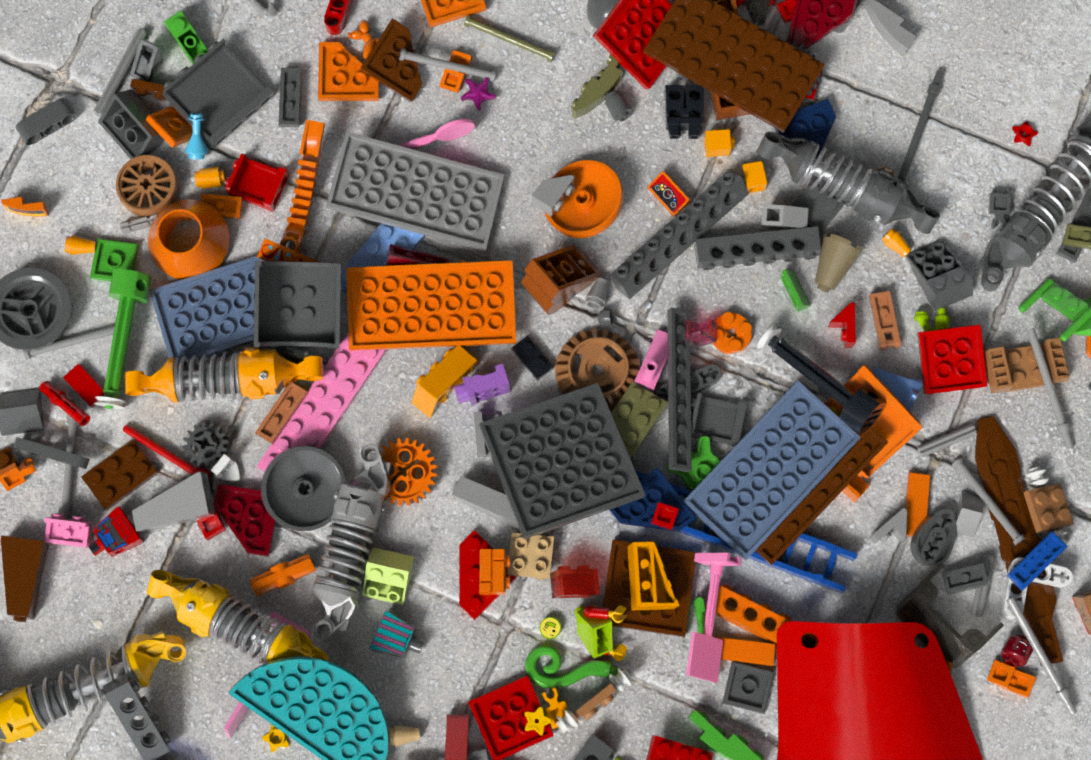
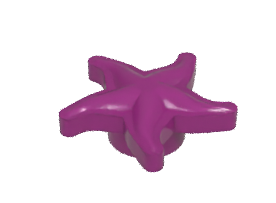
[461,77,496,111]

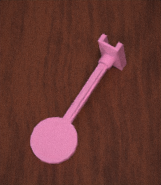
[398,119,475,149]

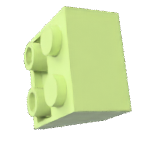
[362,547,414,605]

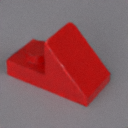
[828,303,856,348]

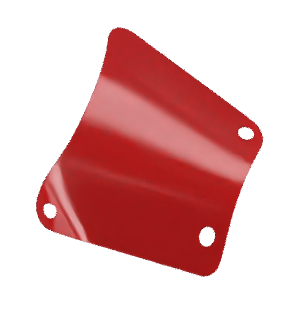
[776,621,983,760]

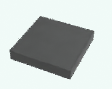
[722,661,774,714]

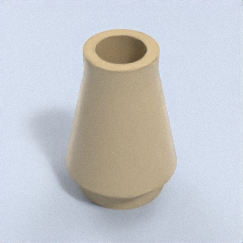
[388,725,420,747]

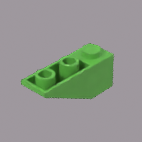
[162,11,208,64]

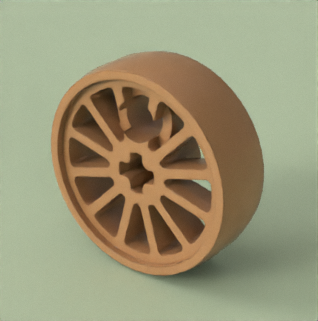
[116,155,179,217]

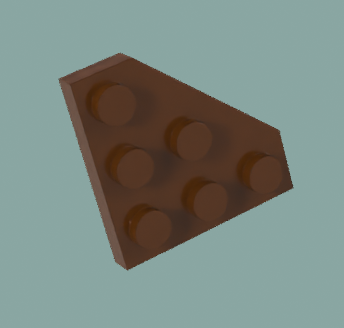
[360,18,422,102]

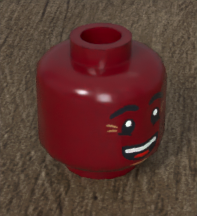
[1001,634,1033,667]

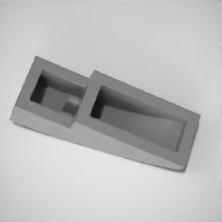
[866,0,916,56]

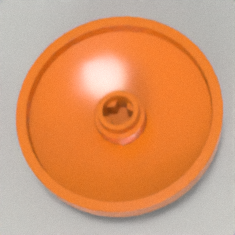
[545,160,624,238]

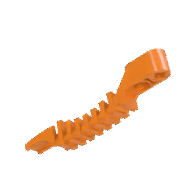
[280,120,325,253]

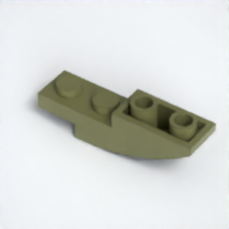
[571,54,623,119]

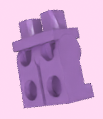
[453,363,511,406]

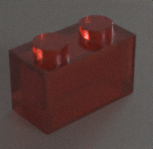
[550,565,600,599]

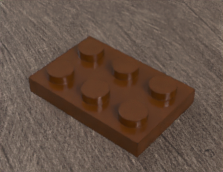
[81,439,158,511]

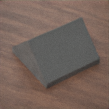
[0,389,44,436]

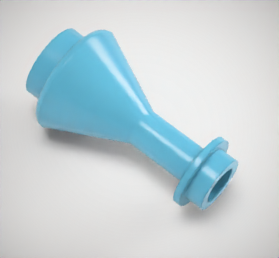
[184,112,209,160]

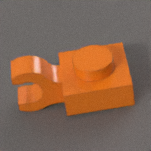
[0,457,37,491]

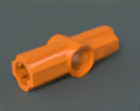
[249,554,316,597]

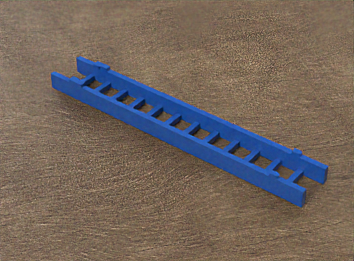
[635,470,858,594]

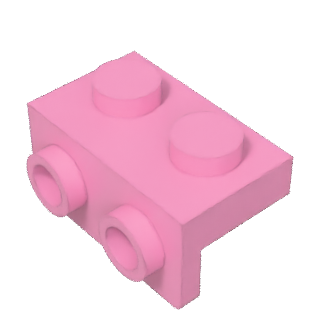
[44,513,91,548]

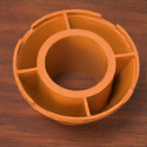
[148,199,230,280]

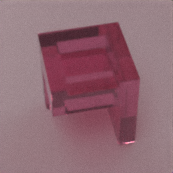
[685,319,717,346]

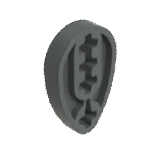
[910,509,956,566]

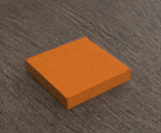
[146,106,192,148]

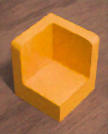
[742,161,767,193]

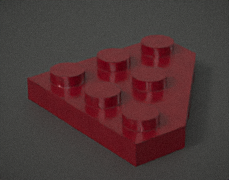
[787,0,858,49]
[214,484,276,557]

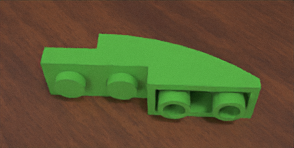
[688,710,764,760]

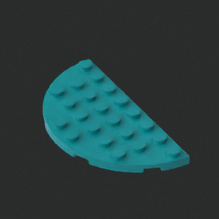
[228,656,388,760]

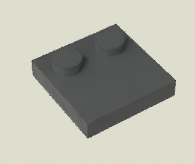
[791,181,845,236]

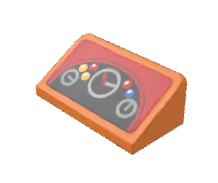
[647,171,690,217]

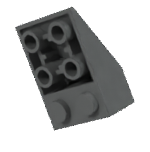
[906,240,973,311]

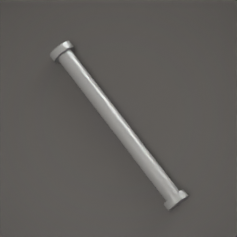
[399,48,496,82]
[23,326,115,360]
[952,457,1025,545]

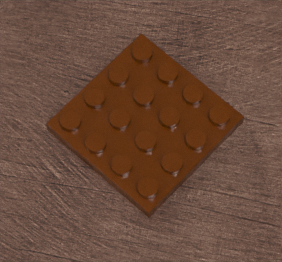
[602,540,697,638]

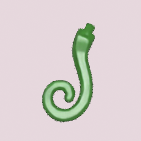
[525,646,619,689]

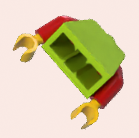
[574,605,627,661]

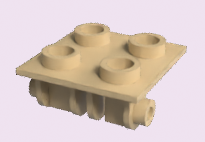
[507,533,554,580]

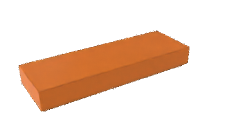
[905,472,930,537]
[713,636,775,666]

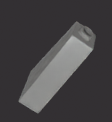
[131,472,215,533]
[452,476,520,531]

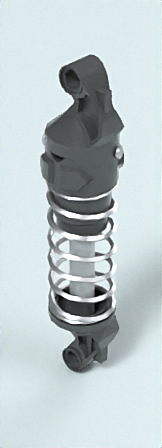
[977,117,1091,291]

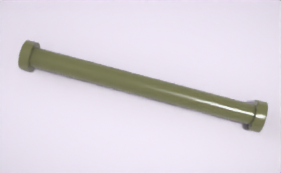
[464,15,556,62]

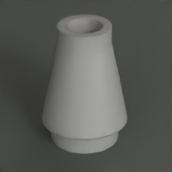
[585,278,608,310]

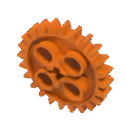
[382,438,439,506]

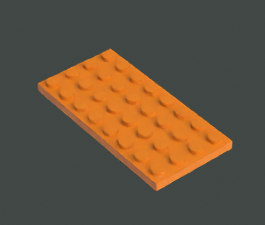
[346,260,516,351]

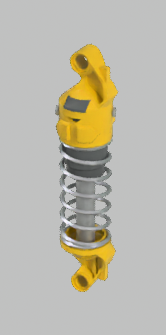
[0,631,186,744]

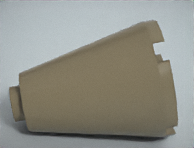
[815,233,863,293]

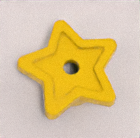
[524,707,552,735]
[262,724,289,752]

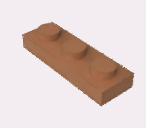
[255,381,308,445]

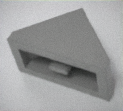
[955,492,983,538]

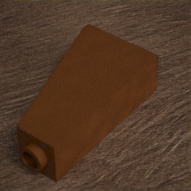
[1,535,49,623]

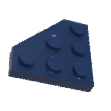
[775,99,836,159]
[609,468,696,532]

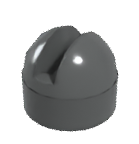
[597,309,613,326]

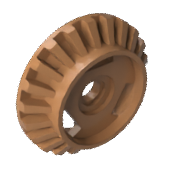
[555,329,640,411]

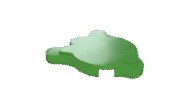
[667,436,721,491]

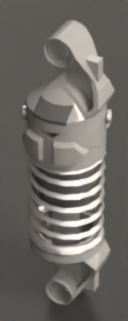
[312,444,392,642]

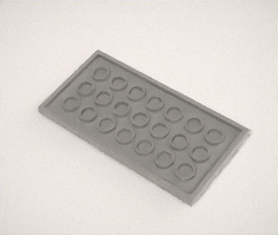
[326,131,504,251]

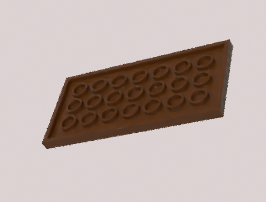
[643,0,825,133]

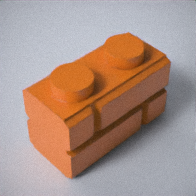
[479,549,510,595]

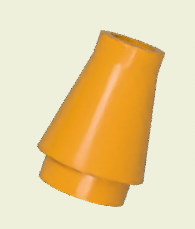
[881,228,912,258]
[65,235,96,255]

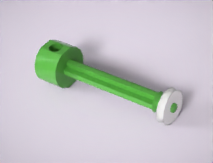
[94,269,152,409]

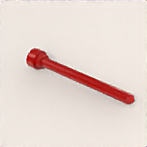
[123,425,211,479]

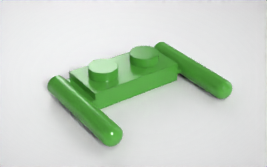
[1018,278,1091,341]

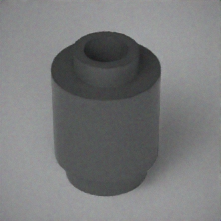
[604,90,632,122]

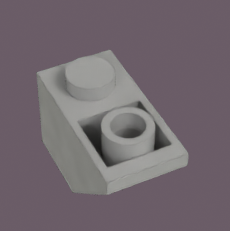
[531,175,576,217]
[762,204,809,228]

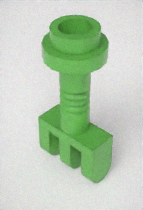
[693,597,705,634]

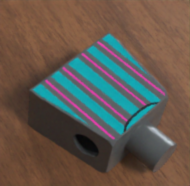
[369,610,424,658]

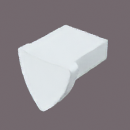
[211,454,241,482]

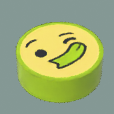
[539,617,561,639]

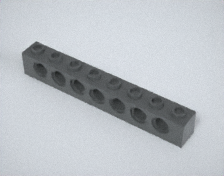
[610,170,749,299]

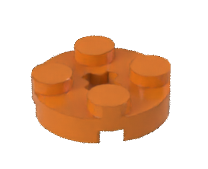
[710,312,752,354]

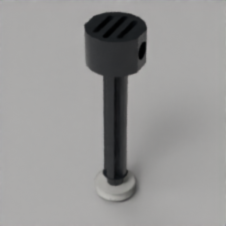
[757,324,885,434]

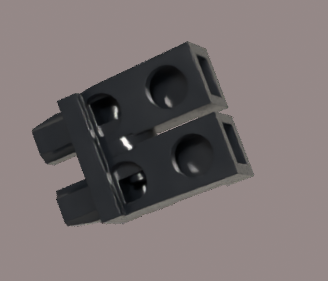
[664,85,704,139]

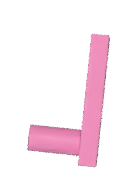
[634,329,668,392]

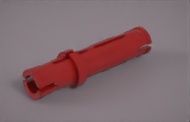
[39,381,91,426]

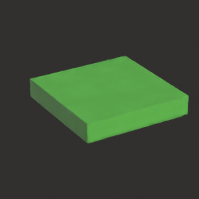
[90,238,139,282]

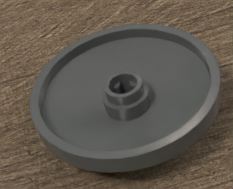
[261,446,346,531]

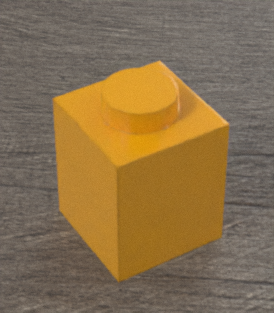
[704,129,734,157]

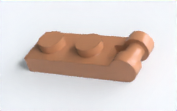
[868,291,901,351]

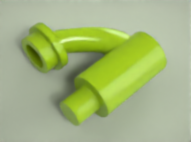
[913,308,950,331]

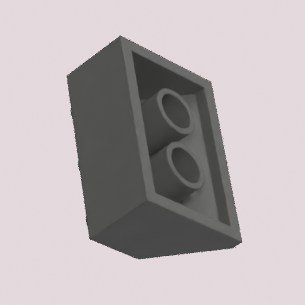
[98,89,164,159]

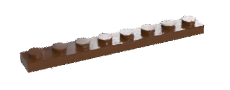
[756,428,888,566]

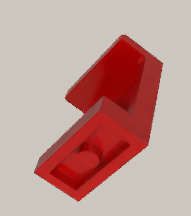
[225,153,289,212]

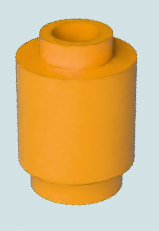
[195,166,226,189]

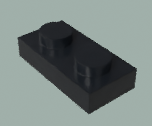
[511,336,554,381]

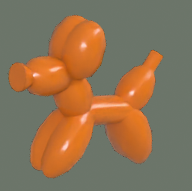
[348,20,379,59]

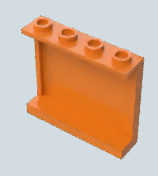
[824,365,924,479]

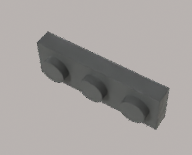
[278,68,302,127]

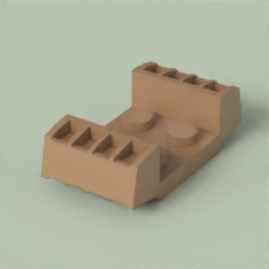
[984,338,1069,394]

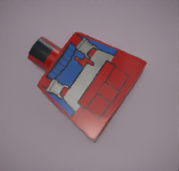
[88,506,144,557]

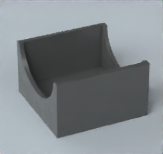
[254,261,341,348]

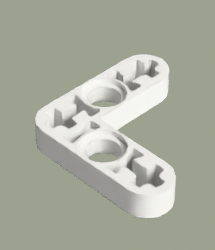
[1002,558,1073,620]

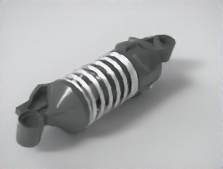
[757,132,940,234]

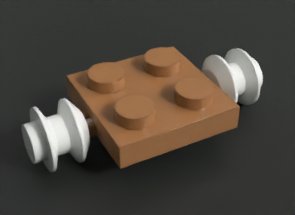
[1023,467,1074,544]
[556,668,632,734]

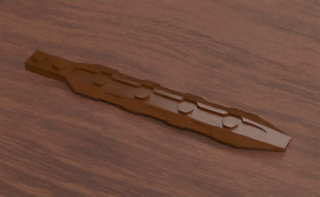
[975,416,1063,666]

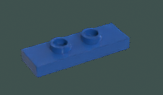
[1006,531,1068,591]

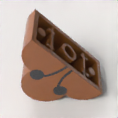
[521,245,600,315]

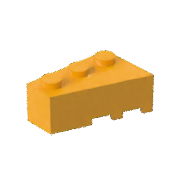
[411,346,477,418]
[628,542,680,611]

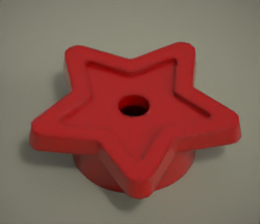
[1012,121,1038,146]

